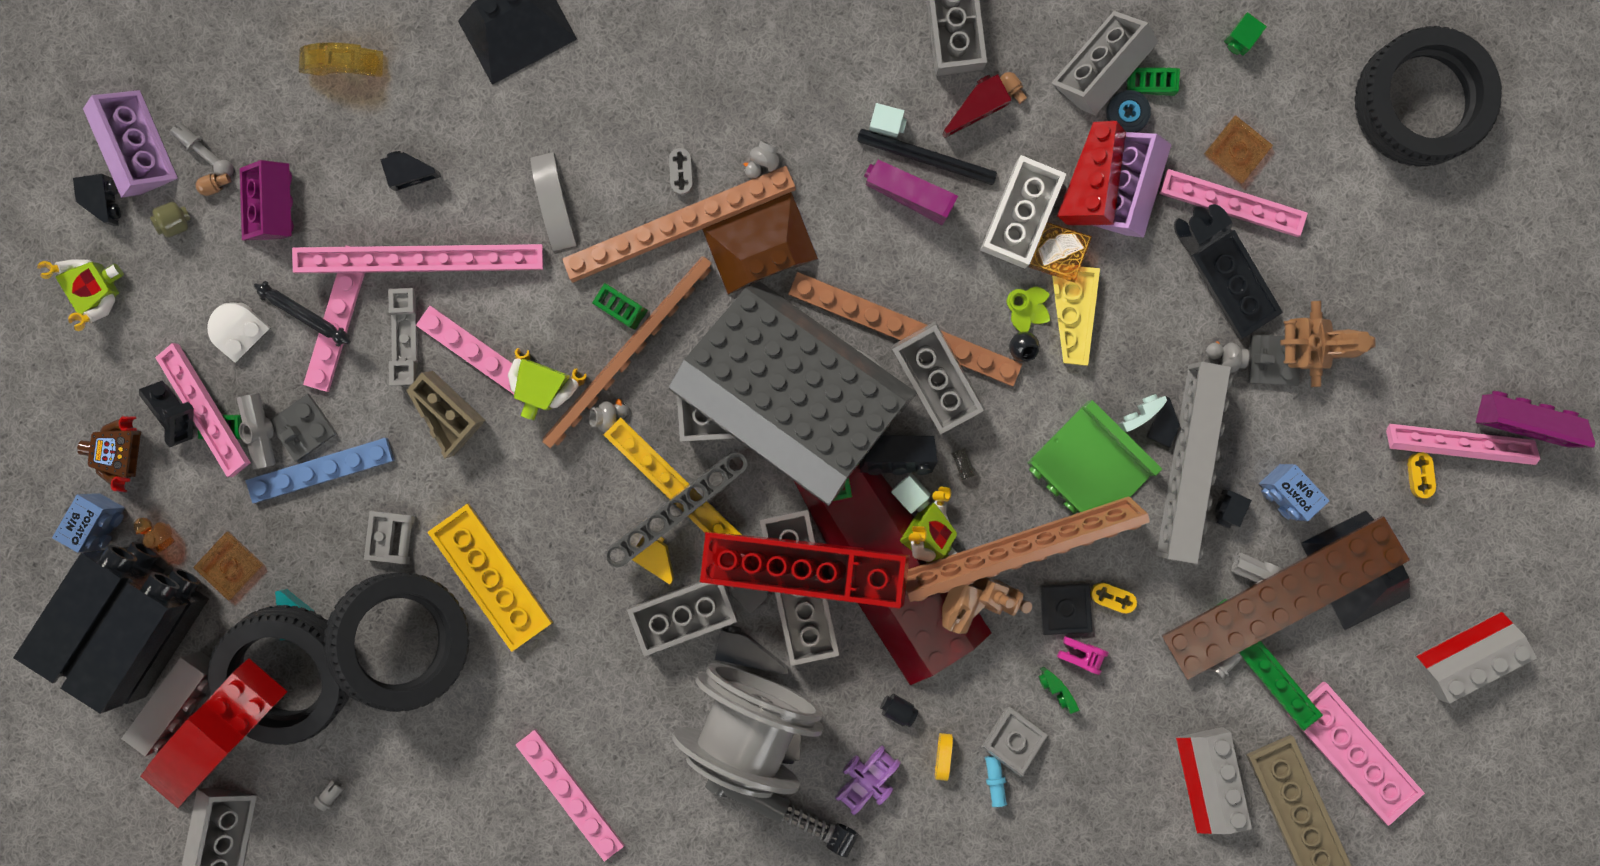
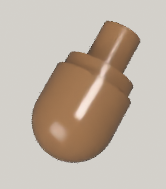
[1000,72,1027,104]
[196,173,231,196]

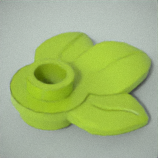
[1006,287,1050,332]

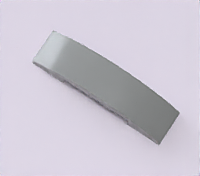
[530,152,577,252]
[388,288,418,386]

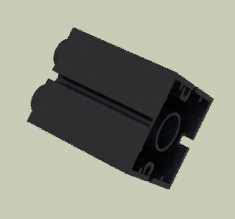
[13,542,209,714]

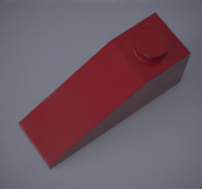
[942,74,1011,139]

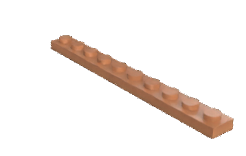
[562,166,796,283]
[542,256,712,448]
[788,272,1022,387]

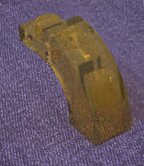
[299,43,383,77]

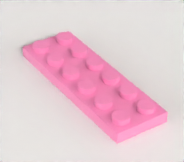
[1287,682,1425,826]

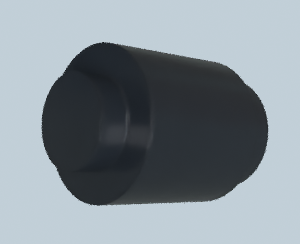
[880,693,918,727]

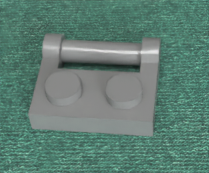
[364,511,415,564]

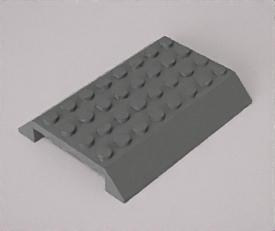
[669,281,917,506]

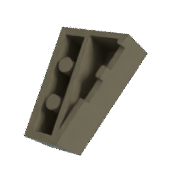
[406,371,486,459]

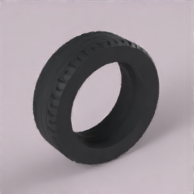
[1354,26,1502,167]
[324,573,470,712]
[208,605,349,745]

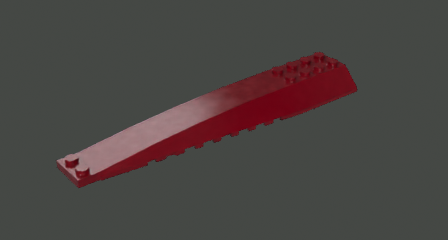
[793,465,992,685]

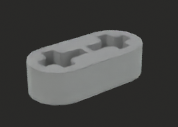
[669,148,693,196]

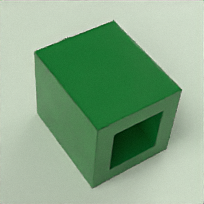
[1224,12,1267,56]

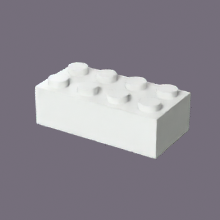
[980,155,1066,269]

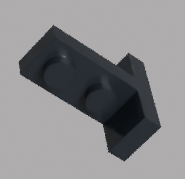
[139,380,194,448]

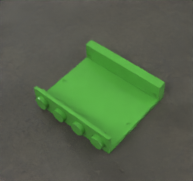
[1027,400,1162,514]

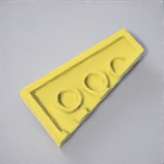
[1051,264,1100,366]

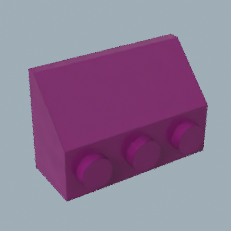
[240,160,294,241]

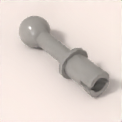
[169,122,234,177]

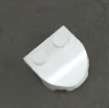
[207,303,270,363]

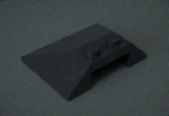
[458,0,577,85]
[1301,511,1410,630]

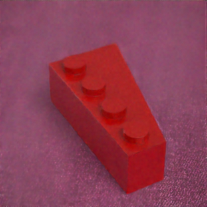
[1057,121,1126,225]

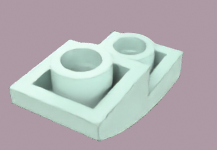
[1119,394,1167,432]

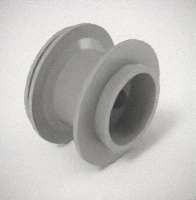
[672,663,824,798]

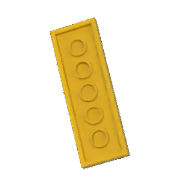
[427,504,553,652]

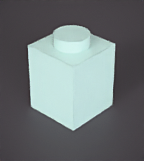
[869,103,907,139]
[891,473,931,514]

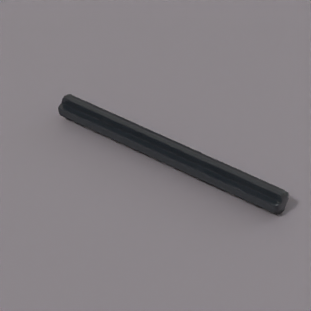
[857,129,997,185]

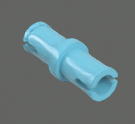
[985,756,1007,807]

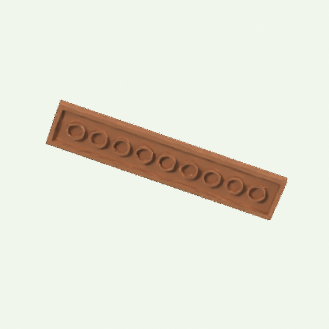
[906,496,1150,602]

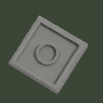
[981,706,1048,777]

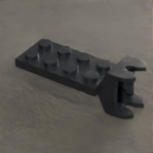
[1174,204,1283,339]

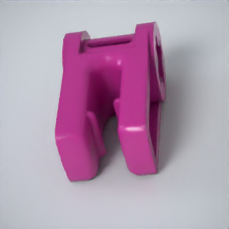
[1057,636,1109,675]

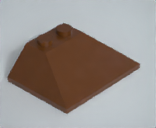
[702,192,818,294]

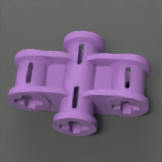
[835,745,901,815]

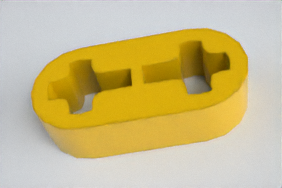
[1407,452,1436,498]
[1090,582,1137,614]
[935,733,953,781]

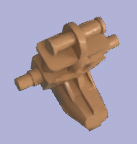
[1280,301,1375,387]
[942,577,1032,634]

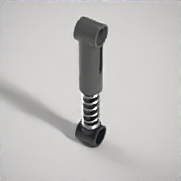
[705,779,859,857]

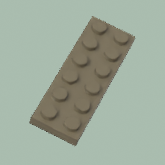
[1246,735,1351,866]

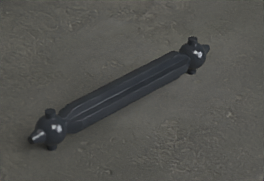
[254,281,351,347]

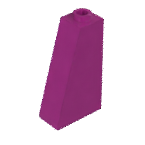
[864,159,958,225]

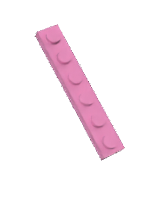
[1159,169,1308,237]
[303,245,365,392]
[416,306,514,394]
[155,343,251,477]
[1386,424,1540,465]
[516,729,624,862]

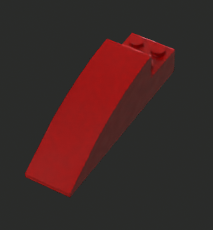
[700,532,910,608]
[140,658,287,808]

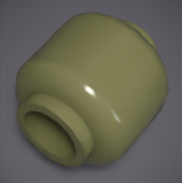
[150,202,191,238]

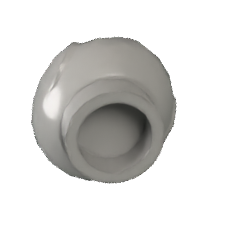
[743,141,779,179]
[1206,341,1249,373]
[589,399,629,433]

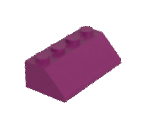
[1475,391,1595,448]

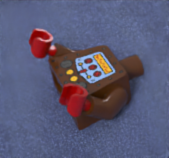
[77,416,141,493]

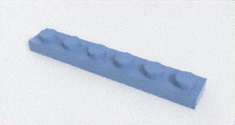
[245,438,394,504]

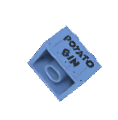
[1259,464,1329,521]
[52,493,125,553]

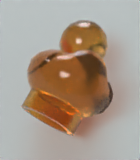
[134,518,175,553]

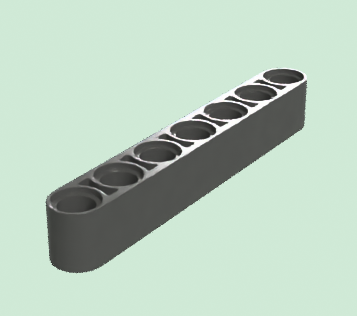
[606,452,747,568]

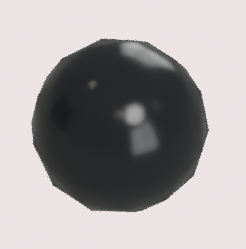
[1009,332,1040,362]

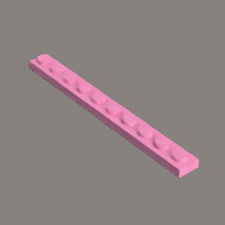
[292,244,543,274]

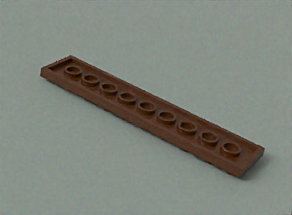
[1162,516,1410,680]

